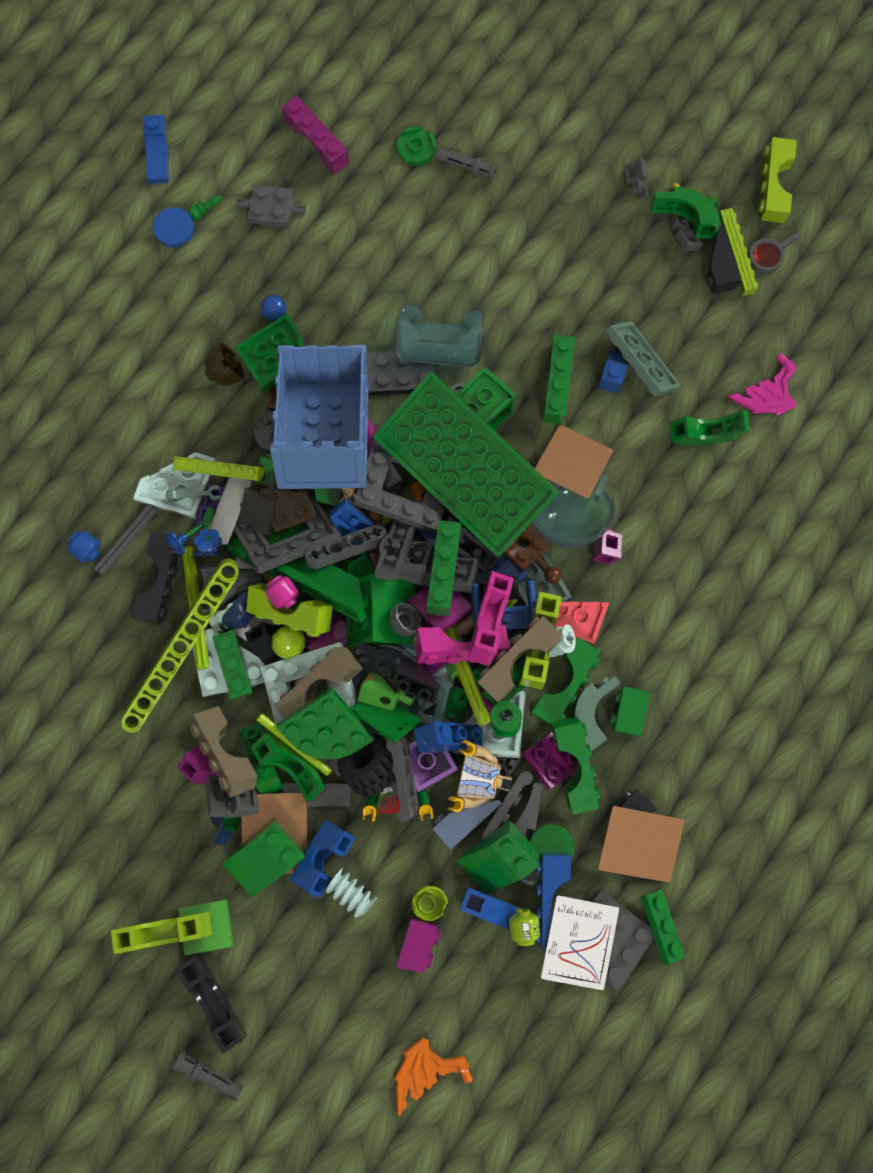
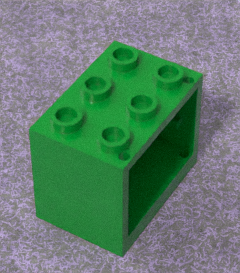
[457,366,516,430]
[347,574,416,651]

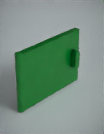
[350,701,421,744]

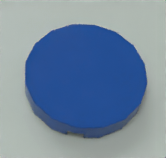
[153,207,195,247]

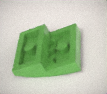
[178,899,234,955]

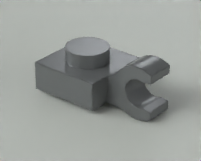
[624,158,648,199]

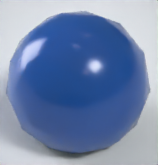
[261,295,287,321]

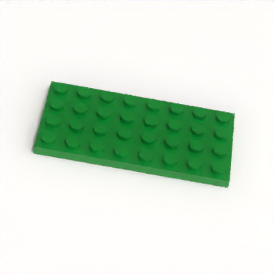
[373,371,560,558]

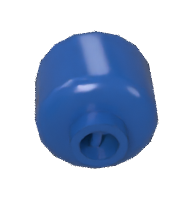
[67,531,101,563]

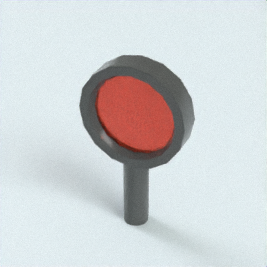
[748,231,800,274]

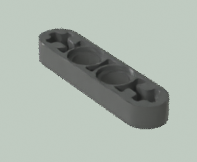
[305,525,386,569]

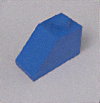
[598,349,628,394]

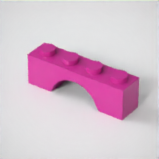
[467,571,514,666]
[413,625,511,665]

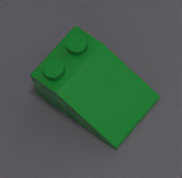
[222,817,305,897]
[457,820,539,894]

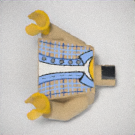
[448,740,512,812]

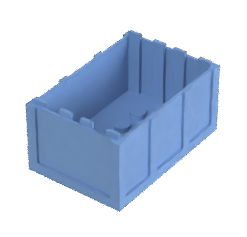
[271,345,369,489]

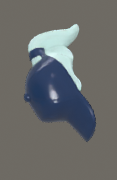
[202,591,255,633]

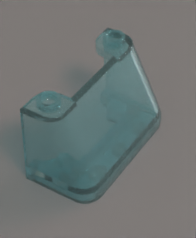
[396,304,485,367]

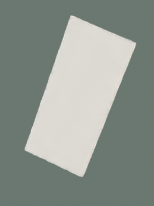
[209,478,252,544]

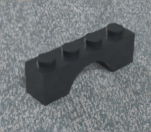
[130,532,181,625]
[245,595,337,662]
[175,954,248,1054]

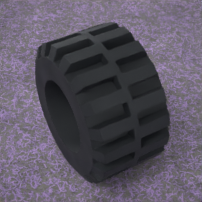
[337,734,396,796]

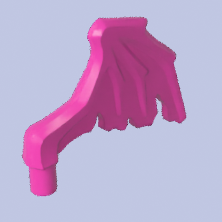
[727,353,797,416]

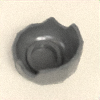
[389,602,422,637]

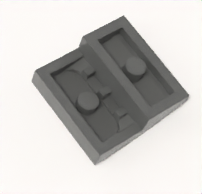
[205,775,259,817]

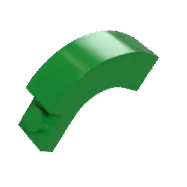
[650,186,721,239]
[669,410,750,446]
[251,733,326,802]

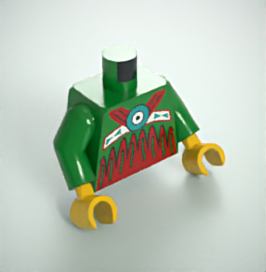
[362,780,434,822]

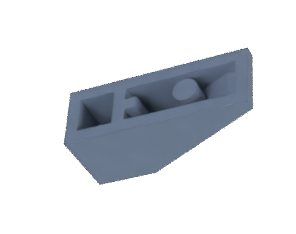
[433,800,502,850]

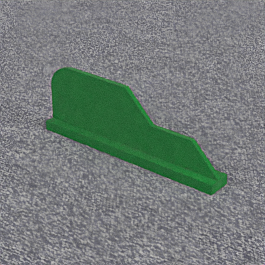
[224,519,366,623]

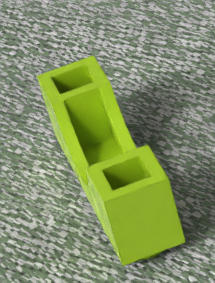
[758,137,797,223]
[246,583,333,637]
[519,592,562,689]
[111,911,213,954]

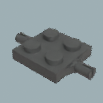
[237,184,306,228]

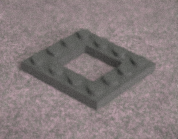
[353,431,445,534]
[233,489,340,574]

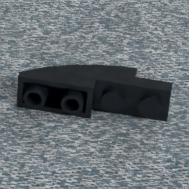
[354,642,440,704]

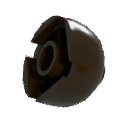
[204,343,245,386]

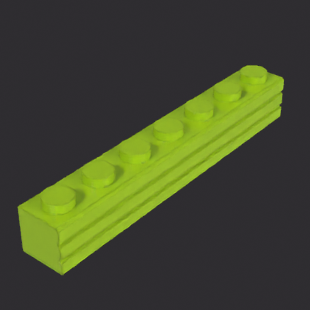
[719,208,758,296]
[173,456,265,482]

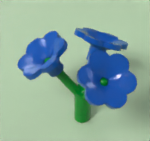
[165,507,223,556]

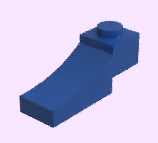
[143,115,169,184]

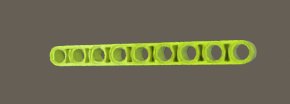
[121,559,239,733]

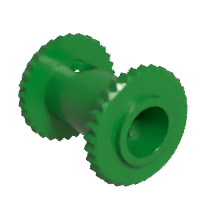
[490,700,522,738]

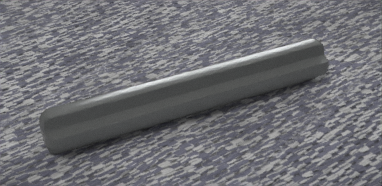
[94,504,157,575]

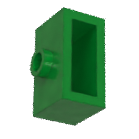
[610,686,650,738]

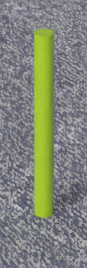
[256,713,332,776]

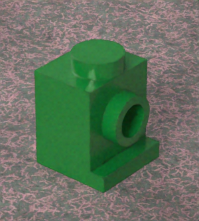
[434,686,468,723]

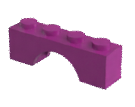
[281,95,349,175]

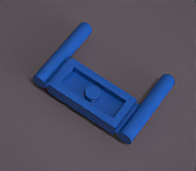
[471,580,536,630]

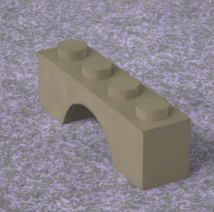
[478,616,564,702]
[274,647,363,719]
[190,706,257,798]

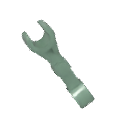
[166,485,221,502]

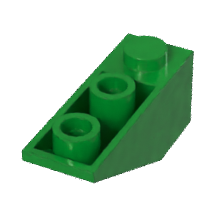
[239,723,284,794]

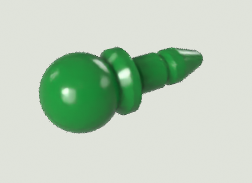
[188,196,222,221]

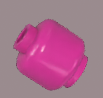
[265,575,299,610]

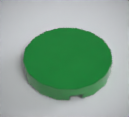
[396,126,436,166]
[530,824,574,860]

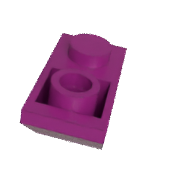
[177,744,218,785]

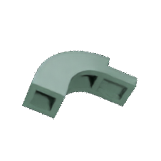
[572,677,620,751]

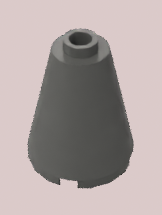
[200,567,262,610]

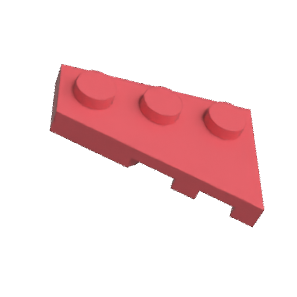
[555,601,609,644]

